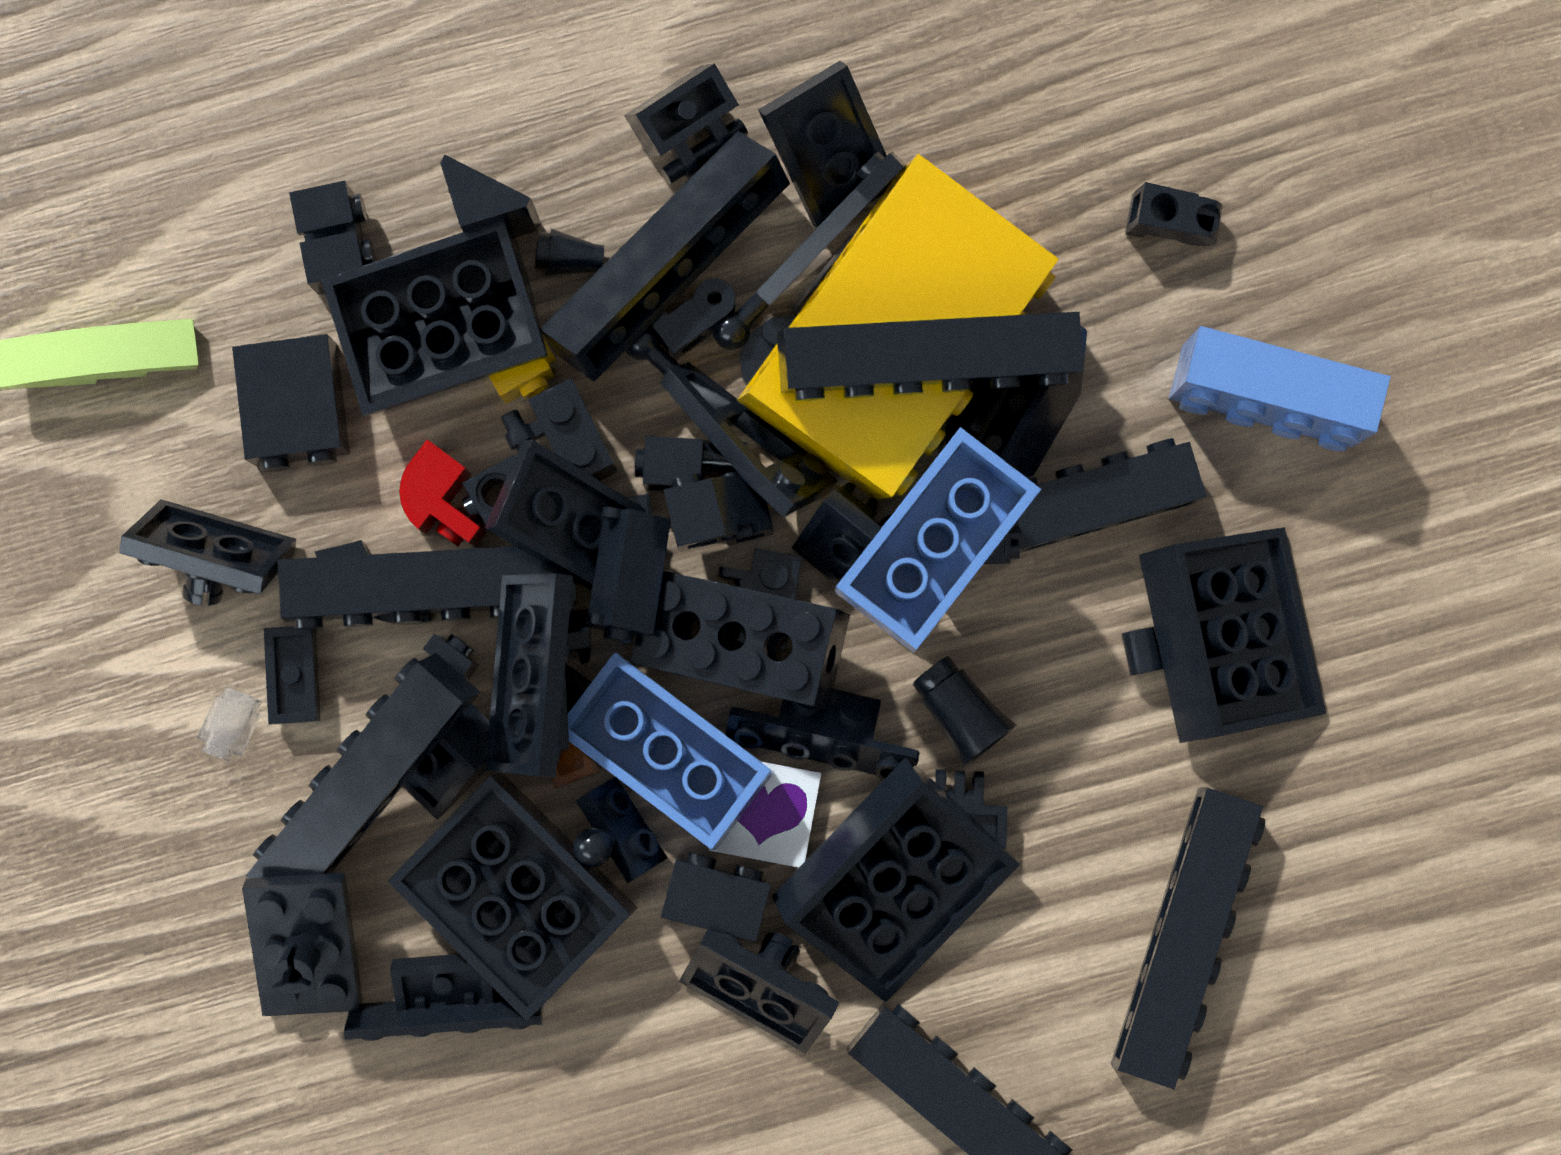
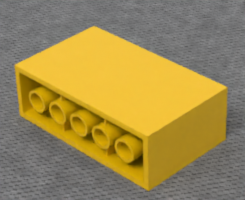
[737,153,1059,500]

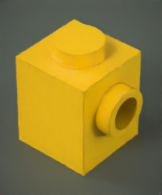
[489,337,556,404]

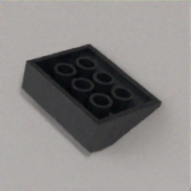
[321,219,548,417]
[1139,527,1326,743]
[772,757,1020,1002]
[388,772,638,1021]

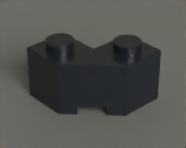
[663,471,774,552]

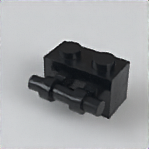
[624,63,748,184]
[501,378,618,481]

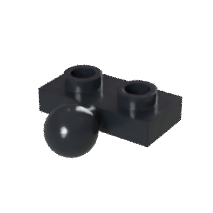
[573,777,667,883]

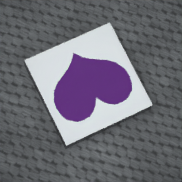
[709,762,821,868]

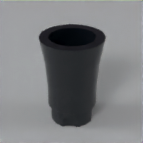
[913,656,1017,767]

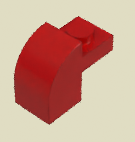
[399,440,486,547]

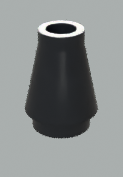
[534,228,604,275]

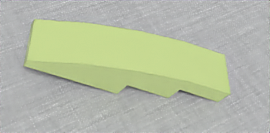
[0,319,199,390]

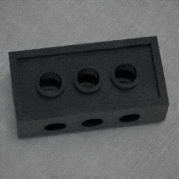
[630,570,850,710]

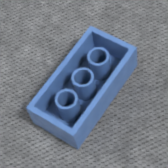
[1169,326,1391,451]
[835,427,1041,653]
[568,652,774,850]

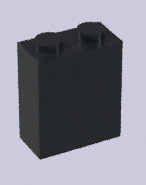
[232,334,350,472]

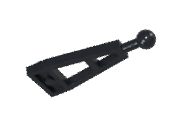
[712,151,906,350]
[625,326,838,517]

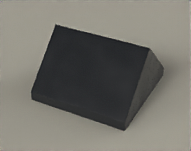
[440,155,541,238]

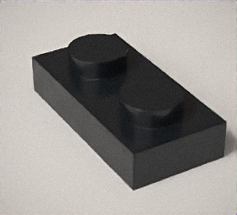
[263,626,321,725]

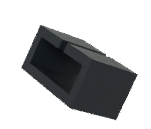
[289,180,376,294]
[661,852,771,942]

